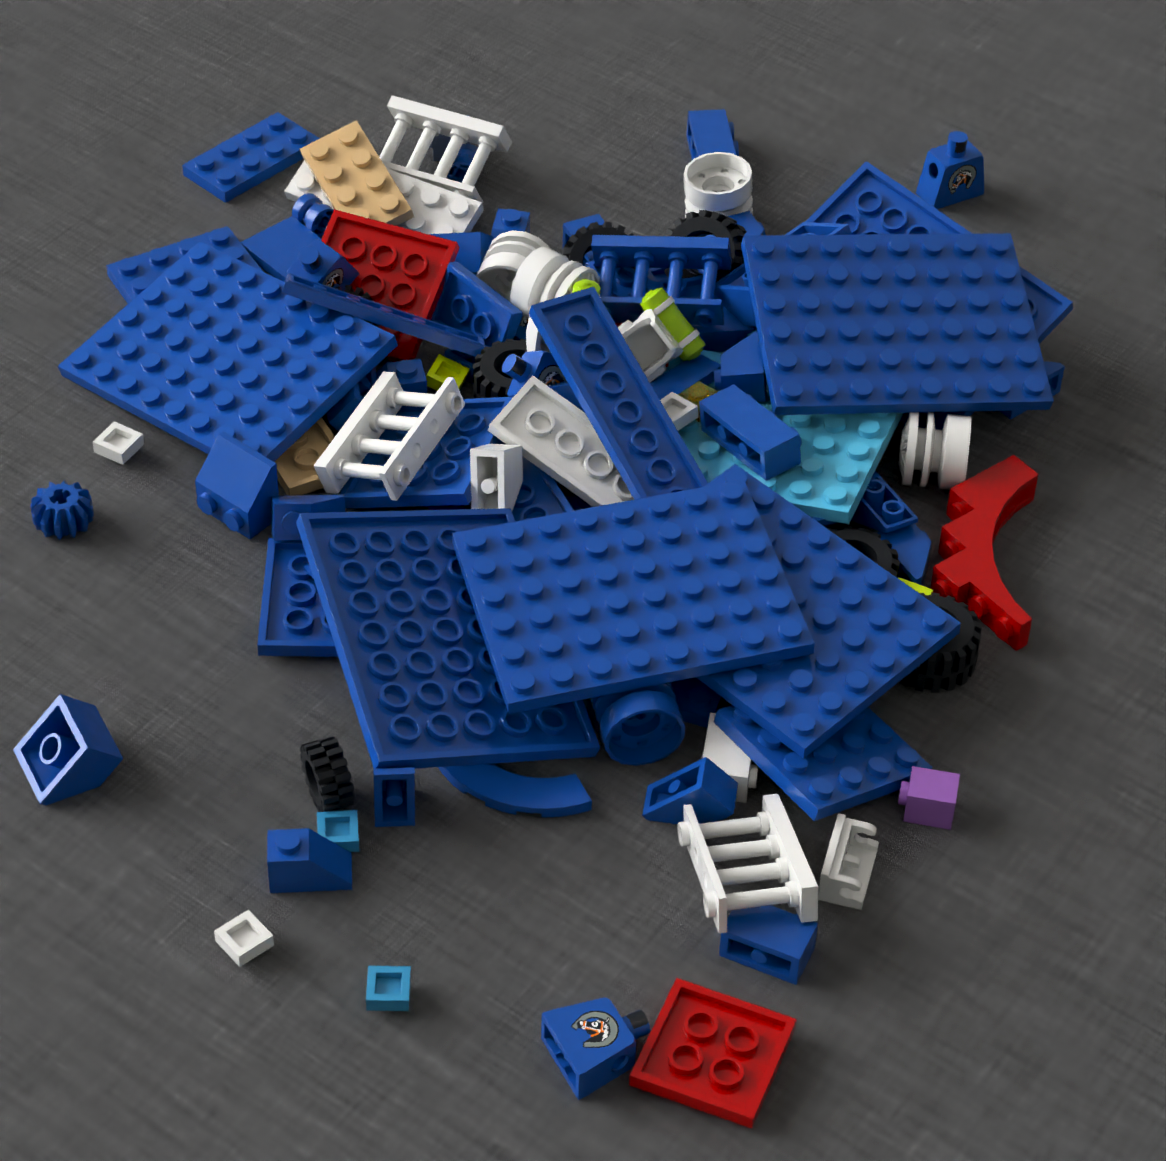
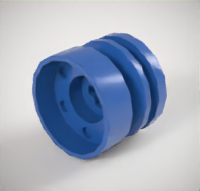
[591,682,685,766]

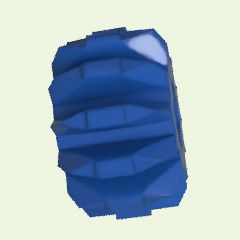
[30,479,94,541]

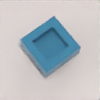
[317,810,359,852]
[366,966,411,1011]

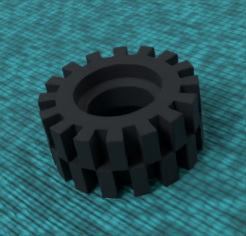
[300,735,355,812]

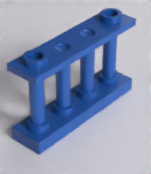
[591,235,732,327]

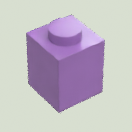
[898,766,960,830]

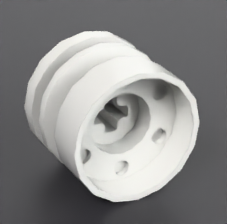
[684,152,753,218]
[476,230,549,303]
[510,246,600,318]
[899,412,971,490]

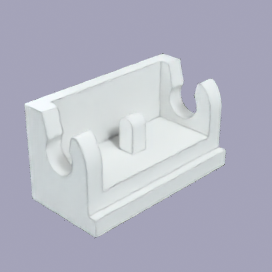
[818,813,879,910]

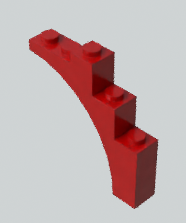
[930,455,1039,651]

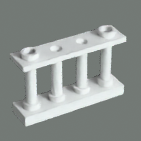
[379,95,512,204]
[314,371,465,501]
[677,794,818,933]

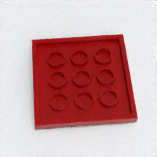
[321,209,460,362]

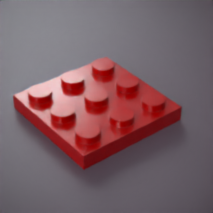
[629,978,797,1129]

